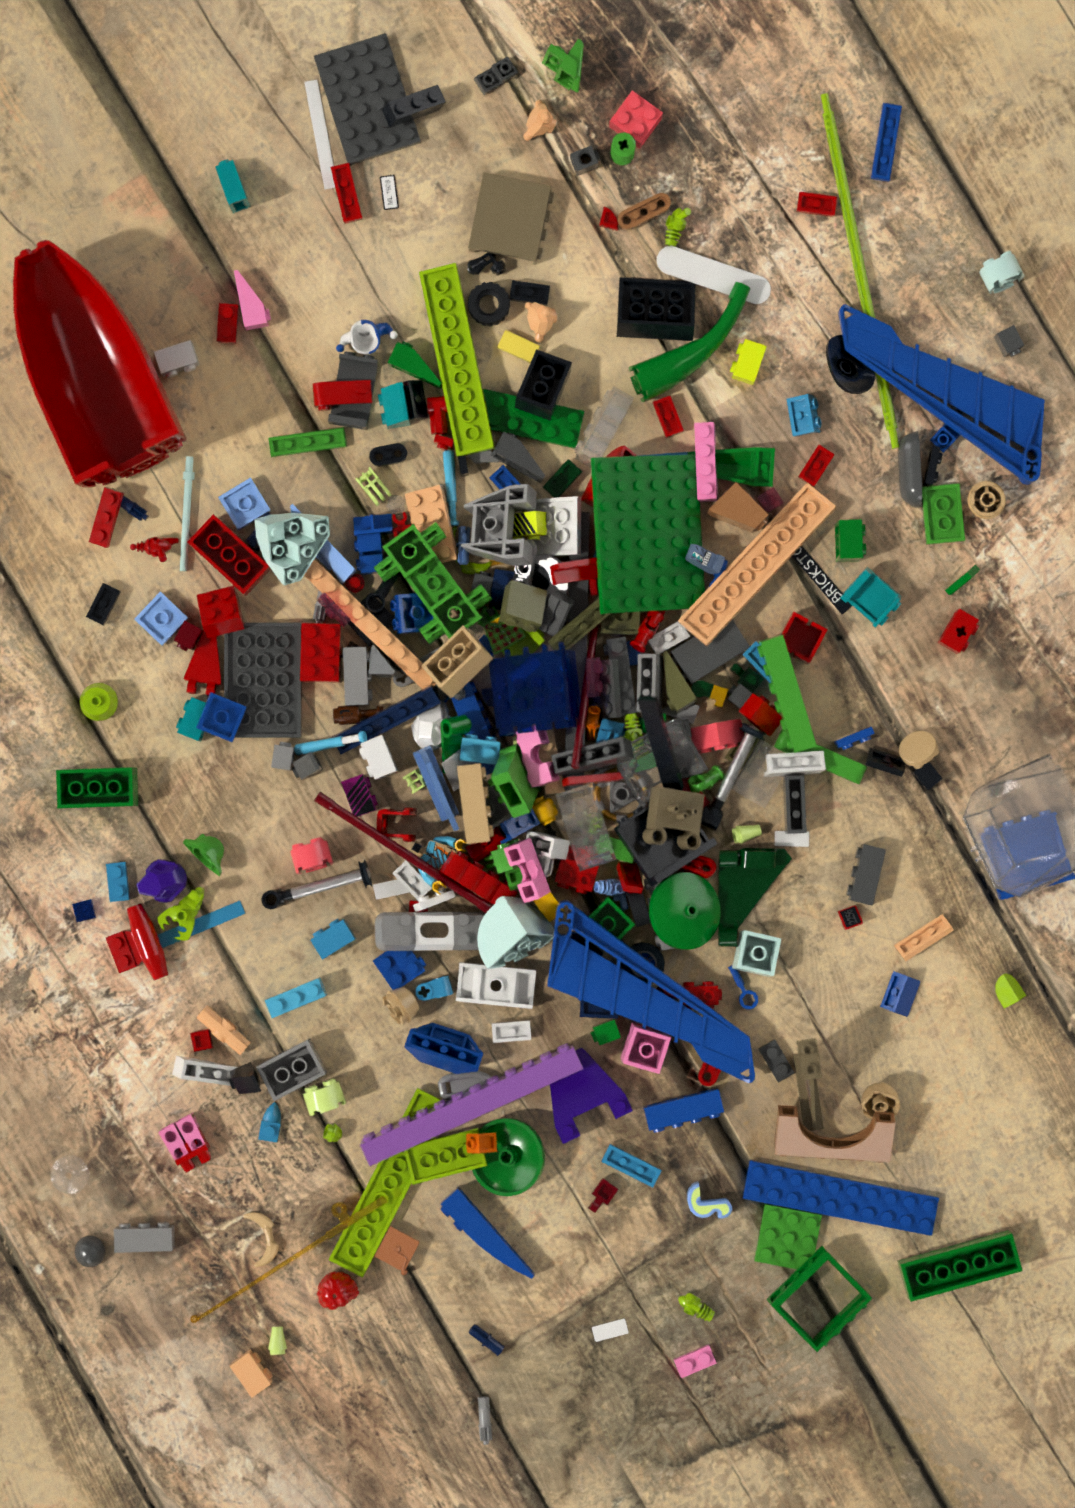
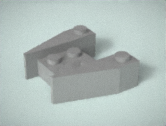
[461,484,537,566]

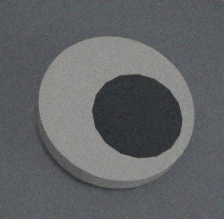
[519,554,570,610]

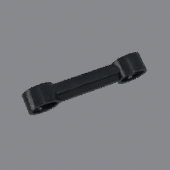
[365,548,414,614]

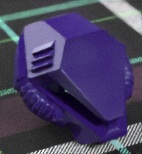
[136,859,187,903]

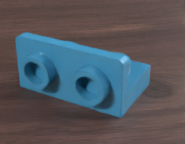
[787,394,822,437]

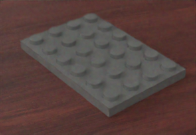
[314,33,421,165]
[224,623,302,738]

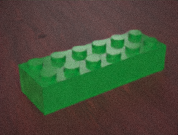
[897,1230,1023,1302]

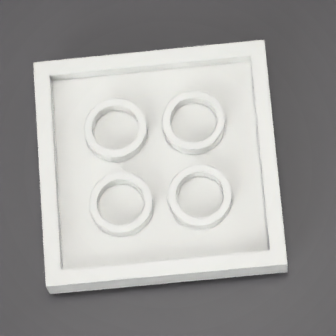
[527,496,581,556]

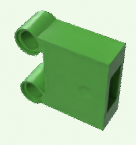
[488,744,541,818]

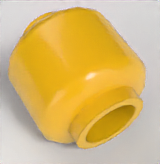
[532,796,558,826]

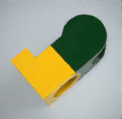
[691,680,728,708]

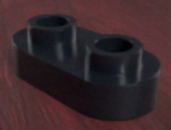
[369,443,408,467]

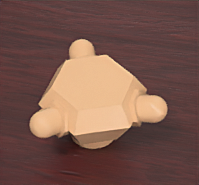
[524,100,556,141]
[525,302,557,343]

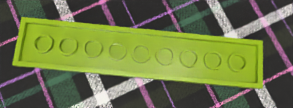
[419,263,495,457]
[329,1088,441,1278]

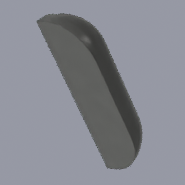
[898,431,922,508]

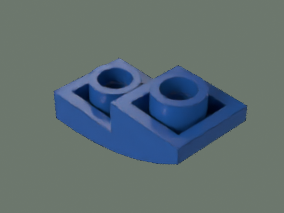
[930,424,960,453]

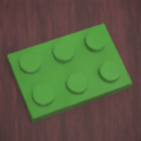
[922,483,965,545]

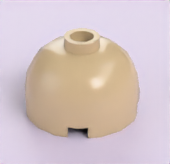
[861,1083,900,1119]

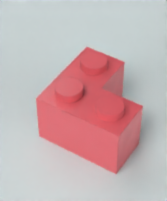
[690,719,744,754]

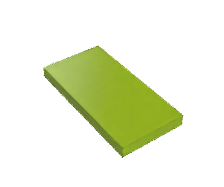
[404,1128,487,1185]

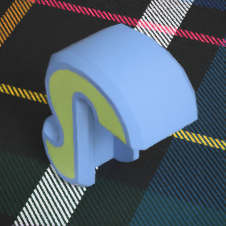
[687,1181,732,1219]

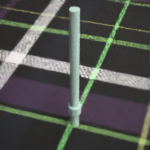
[180,456,195,572]

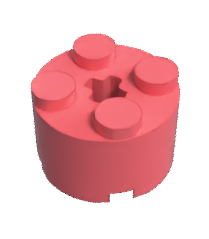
[290,837,333,874]

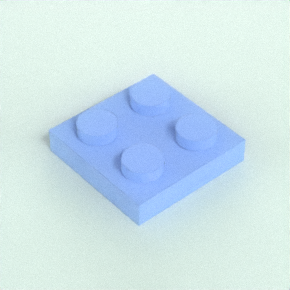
[218,477,271,531]
[134,592,189,646]

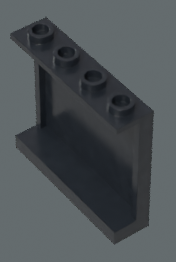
[614,801,717,887]

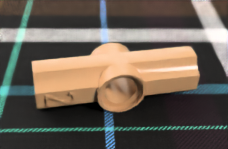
[197,1005,251,1055]

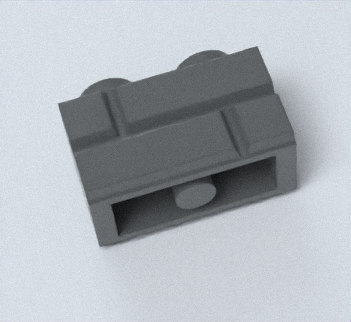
[538,591,576,636]

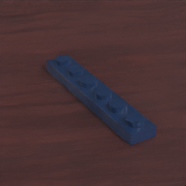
[332,685,441,755]

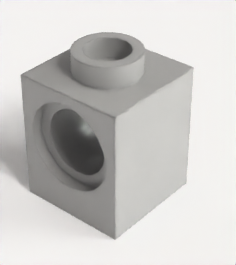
[271,742,295,771]

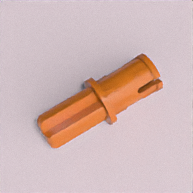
[585,706,601,741]

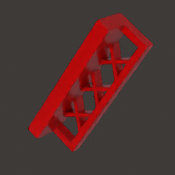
[550,557,598,585]

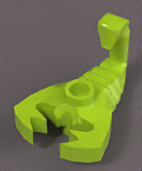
[157,887,205,941]

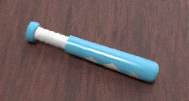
[294,731,367,755]

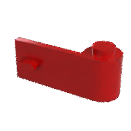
[312,380,372,411]

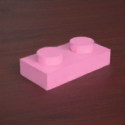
[673,1344,717,1378]

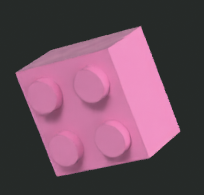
[620,1022,671,1074]

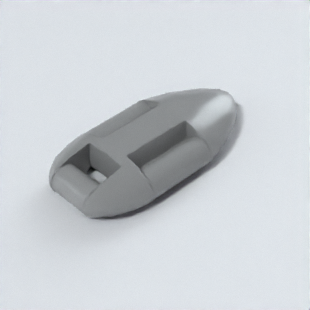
[438,1071,491,1100]

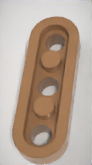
[618,193,671,230]

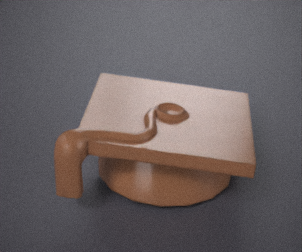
[374,1226,420,1276]

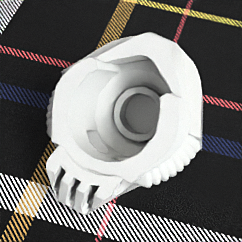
[411,702,451,751]

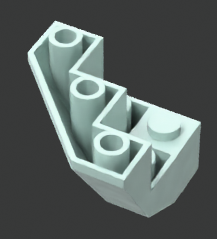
[255,513,330,586]

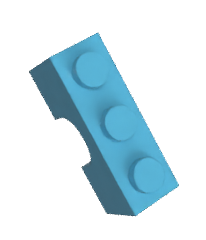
[265,977,327,1018]

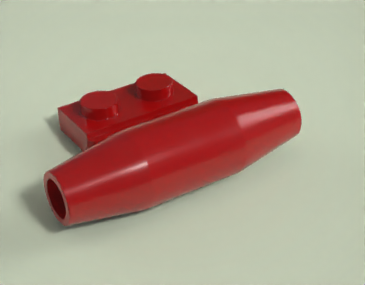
[106,903,168,980]

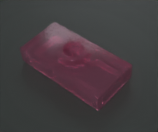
[317,593,351,627]

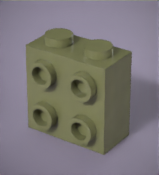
[499,580,547,632]

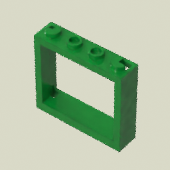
[767,1246,873,1352]

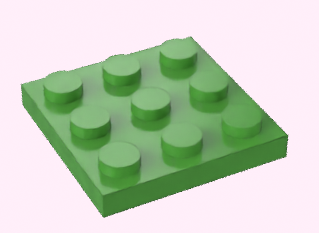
[754,1203,822,1269]

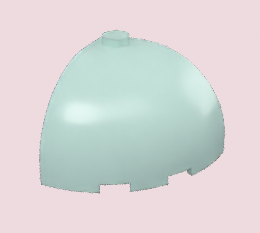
[478,896,554,969]

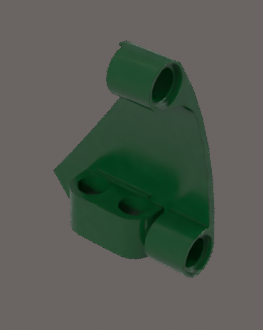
[718,848,792,947]

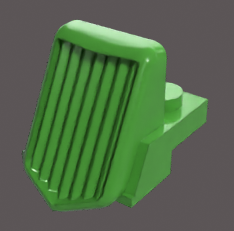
[542,38,584,92]

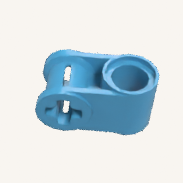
[415,975,453,1001]

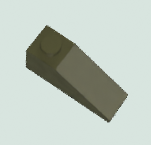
[663,650,697,714]

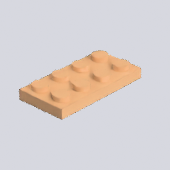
[405,485,458,564]

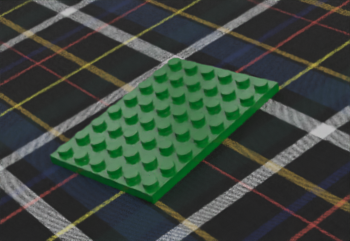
[591,454,705,614]

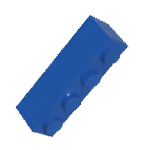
[643,1088,724,1133]

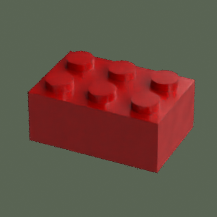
[300,623,342,683]

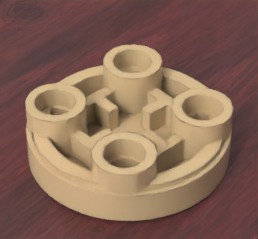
[899,731,939,769]

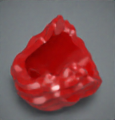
[317,1271,359,1310]

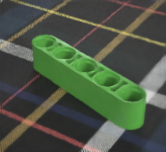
[774,730,867,785]

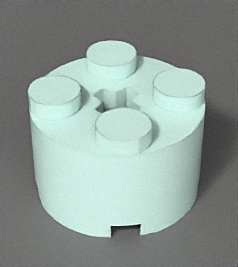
[979,251,1024,294]

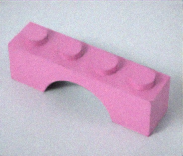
[694,422,718,502]

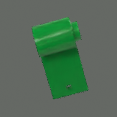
[441,715,472,774]

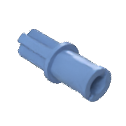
[456,526,471,565]

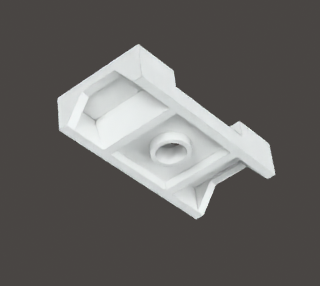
[456,962,536,1009]

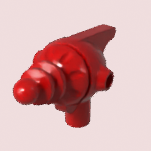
[130,537,179,562]

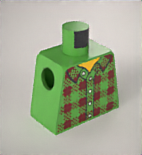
[483,607,526,655]

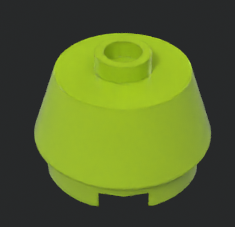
[80,683,118,721]

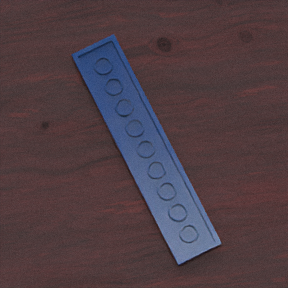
[742,1160,939,1236]

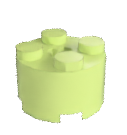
[303,1078,346,1116]

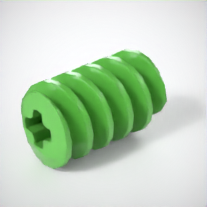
[610,132,636,166]

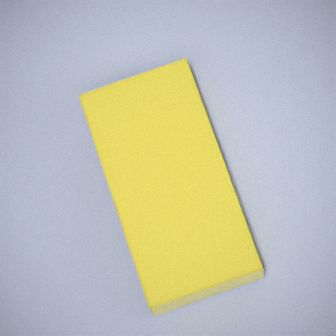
[497,330,540,363]

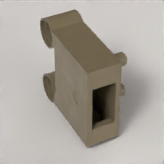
[643,787,705,850]

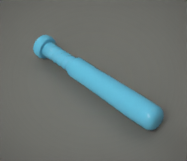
[443,450,459,526]

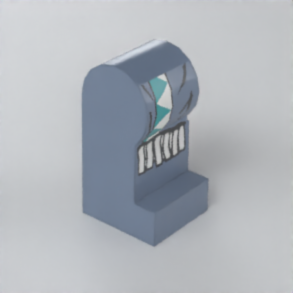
[685,544,725,574]

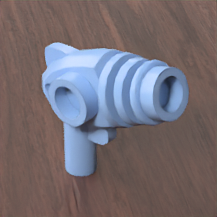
[593,878,628,910]

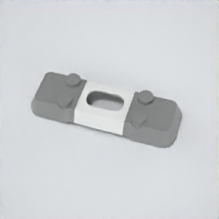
[375,912,485,951]

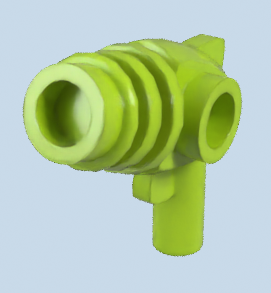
[665,208,691,247]
[622,713,645,752]
[678,1293,715,1322]

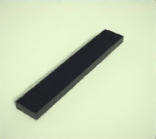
[637,696,684,791]

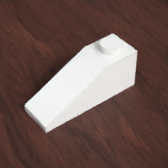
[172,1056,238,1086]

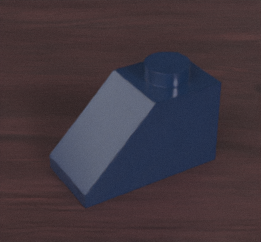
[489,569,514,610]

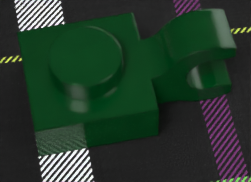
[730,663,763,693]

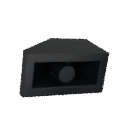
[228,1062,261,1094]

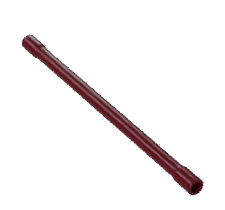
[314,792,493,913]

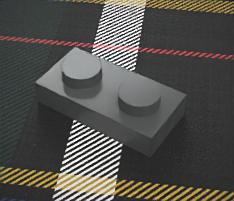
[758,1039,795,1083]

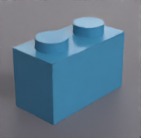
[310,918,356,960]

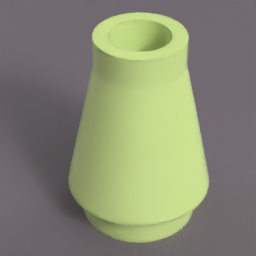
[732,824,762,844]
[268,1327,287,1355]

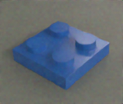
[196,692,247,742]

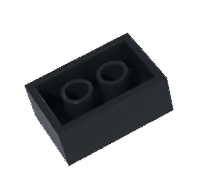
[515,349,572,421]

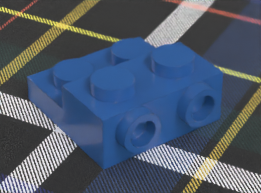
[390,593,434,634]
[373,951,426,990]

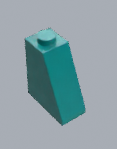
[215,159,251,213]

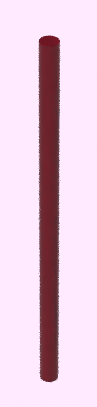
[571,624,599,769]

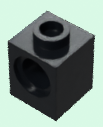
[911,762,943,791]

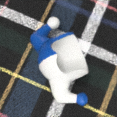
[336,319,398,354]

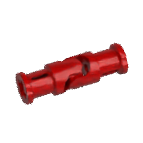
[630,610,667,653]

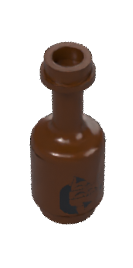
[333,705,383,725]

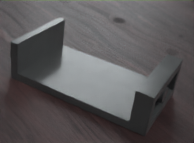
[328,351,378,430]
[670,619,750,685]

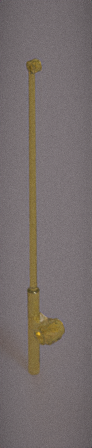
[190,1196,387,1323]

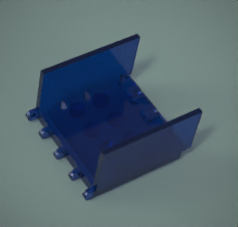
[489,642,580,736]

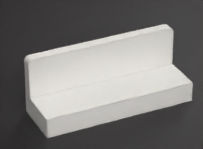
[764,751,826,777]

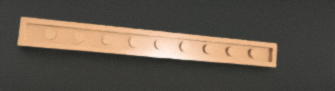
[304,559,436,689]

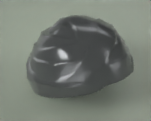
[74,1236,105,1267]

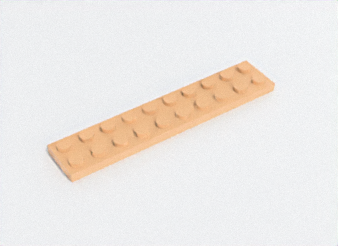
[678,483,836,646]

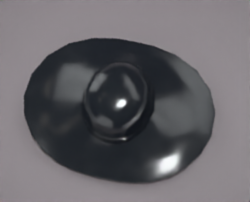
[826,334,875,394]

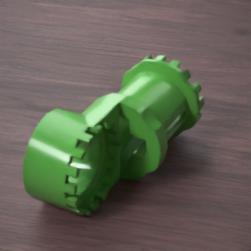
[688,765,725,793]

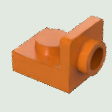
[466,1132,497,1154]

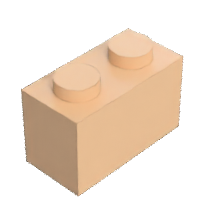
[230,1349,273,1398]

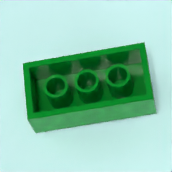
[56,767,138,809]

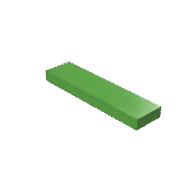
[268,427,347,457]

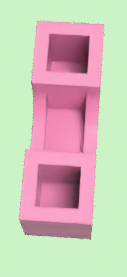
[516,724,560,787]
[504,838,551,903]

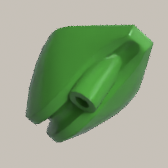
[183,834,224,877]

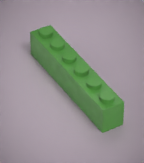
[757,634,817,753]

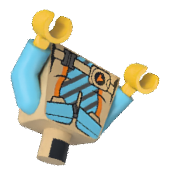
[411,836,467,895]

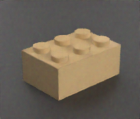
[421,626,493,698]

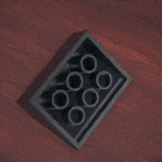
[616,277,695,341]

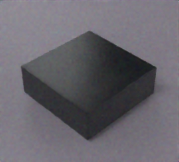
[458,455,469,477]

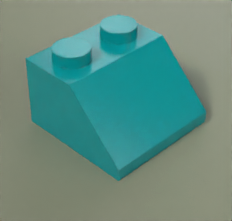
[378,382,410,429]

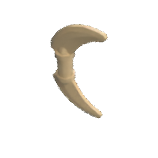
[243,1212,279,1267]

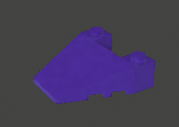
[550,1047,633,1144]

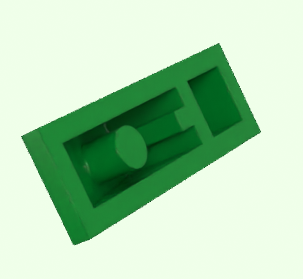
[388,341,442,389]

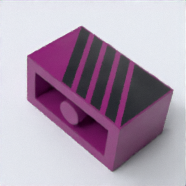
[341,774,378,817]

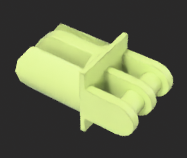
[355,467,392,506]
[403,768,426,794]

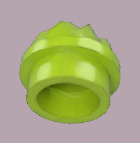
[323,1123,342,1142]

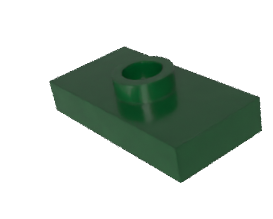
[543,459,582,498]

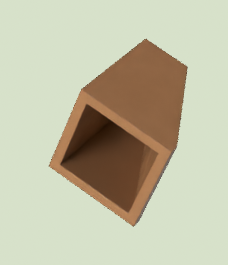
[706,482,769,532]

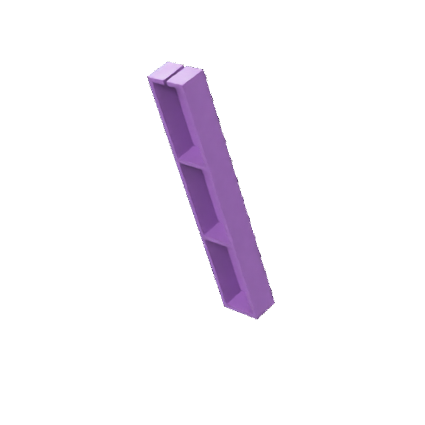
[360,1043,583,1166]

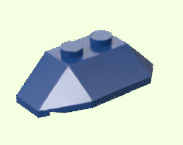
[404,1023,484,1074]

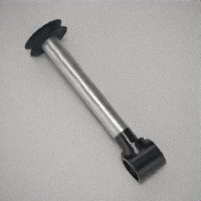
[701,722,767,831]
[261,859,372,909]

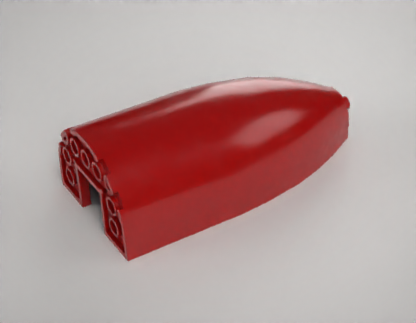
[13,240,187,488]

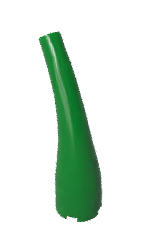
[629,282,751,403]

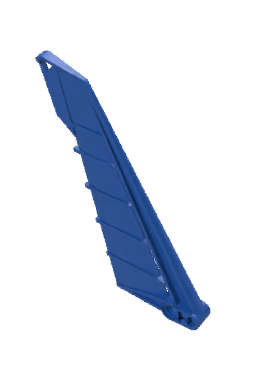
[838,304,1045,485]
[547,900,755,1083]

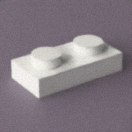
[648,622,690,655]
[392,860,432,901]
[413,889,455,912]
[492,1020,531,1043]

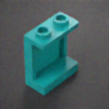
[840,567,902,628]

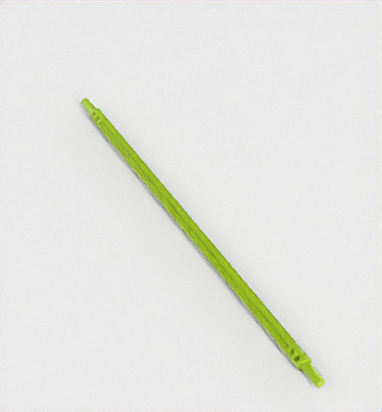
[820,93,899,449]

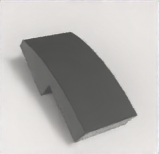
[474,56,518,95]

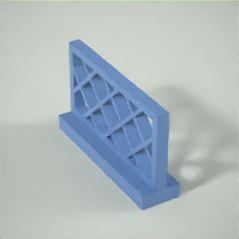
[413,745,459,831]

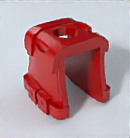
[376,807,417,842]

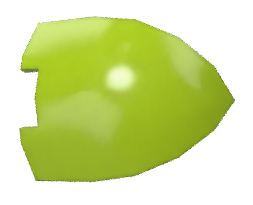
[995,973,1026,1009]

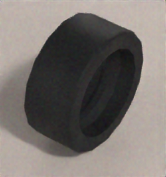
[626,892,651,927]

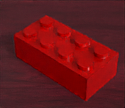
[187,514,271,596]

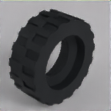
[468,282,510,326]

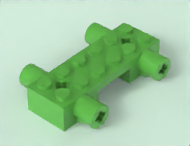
[373,522,492,644]

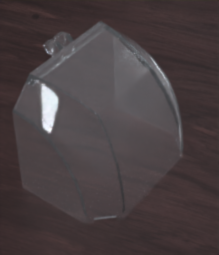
[963,754,1075,898]

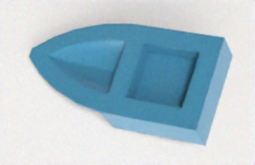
[258,1102,281,1143]

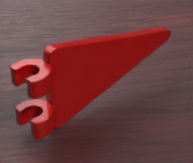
[184,630,222,696]

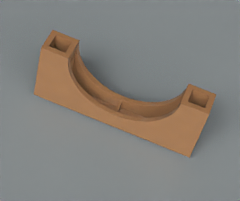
[774,1105,896,1163]

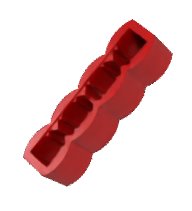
[440,851,518,905]

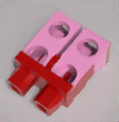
[158,1112,211,1173]

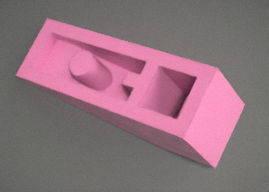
[234,270,271,330]

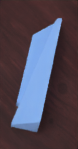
[290,504,356,585]

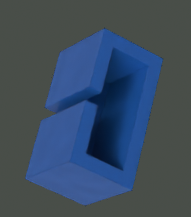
[354,533,383,575]

